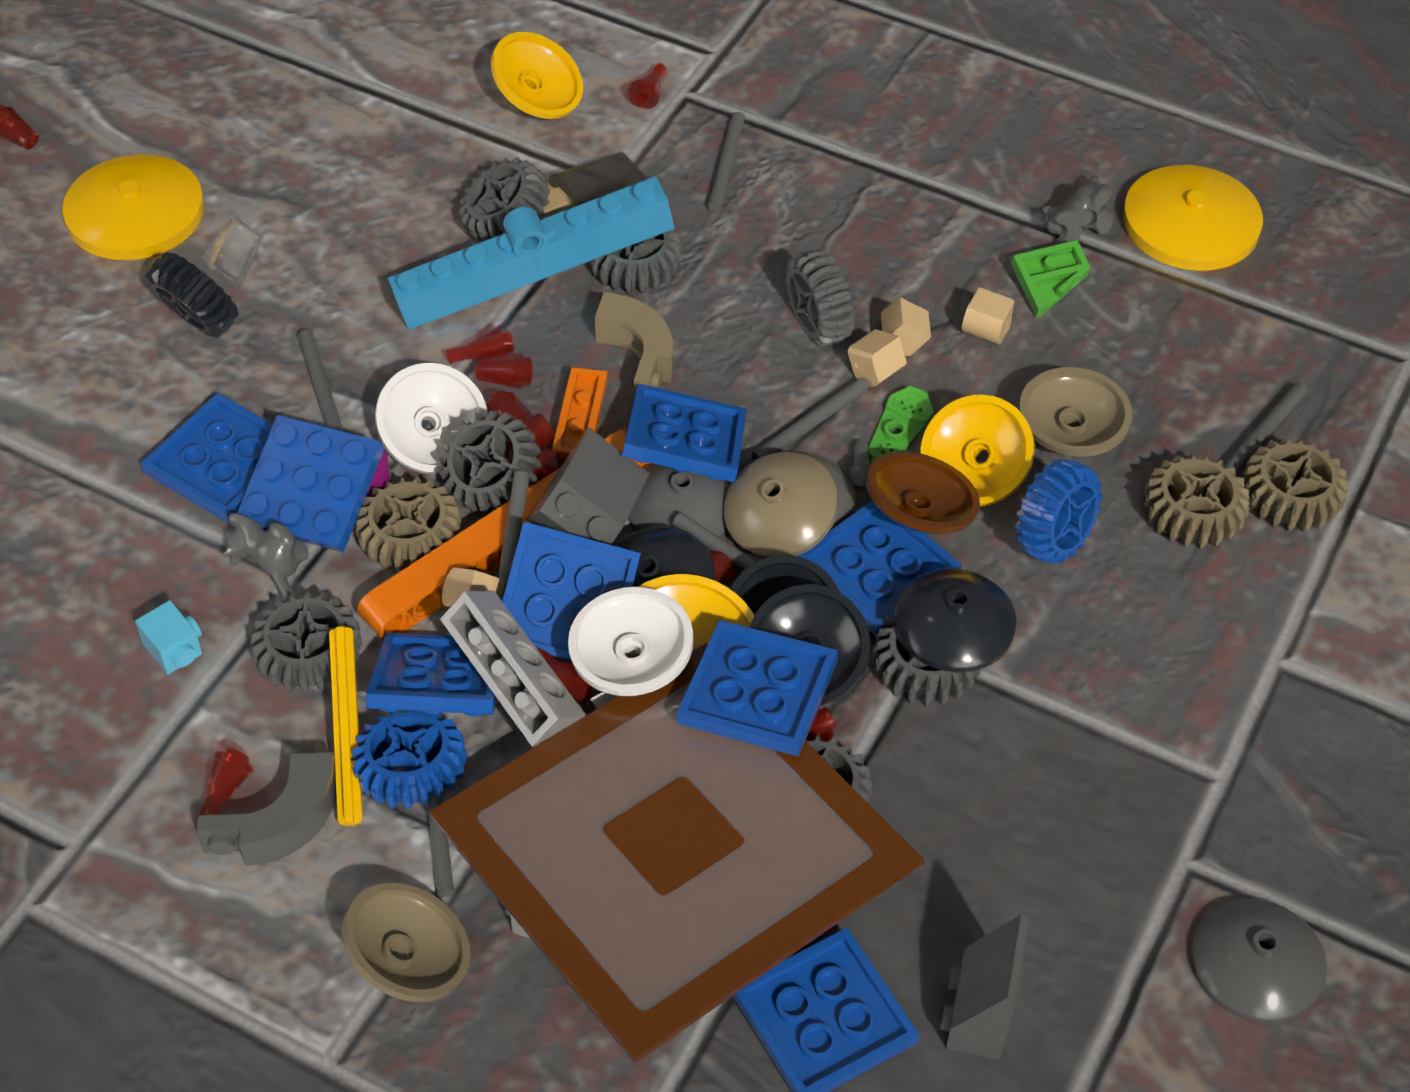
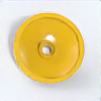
[491,32,583,119]
[921,395,1035,507]

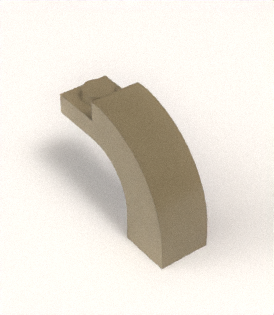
[595,292,673,399]

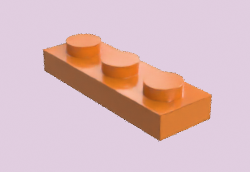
[552,367,608,462]

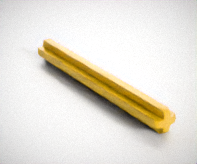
[329,626,363,827]

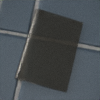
[549,152,648,206]

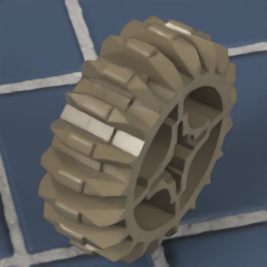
[1242,437,1349,532]
[1144,453,1250,549]
[355,476,461,572]

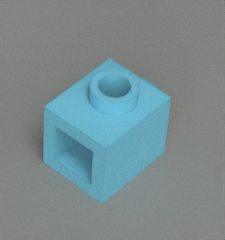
[135,600,202,675]

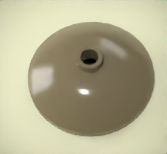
[1019,367,1133,457]
[724,452,839,558]
[342,882,471,1002]

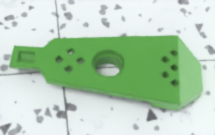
[868,386,934,465]

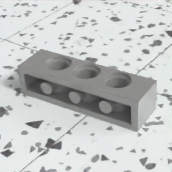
[440,591,586,747]

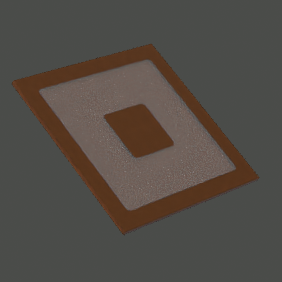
[429,642,924,1063]

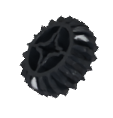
[145,252,239,338]

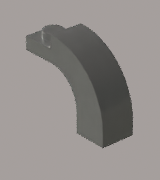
[196,752,336,866]

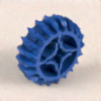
[1015,459,1103,564]
[351,710,467,811]

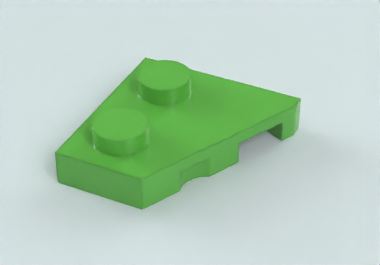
[1011,240,1091,318]

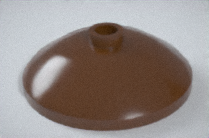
[866,452,980,535]

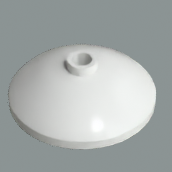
[375,363,488,474]
[568,587,694,696]

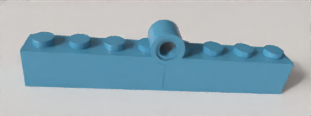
[388,176,675,330]

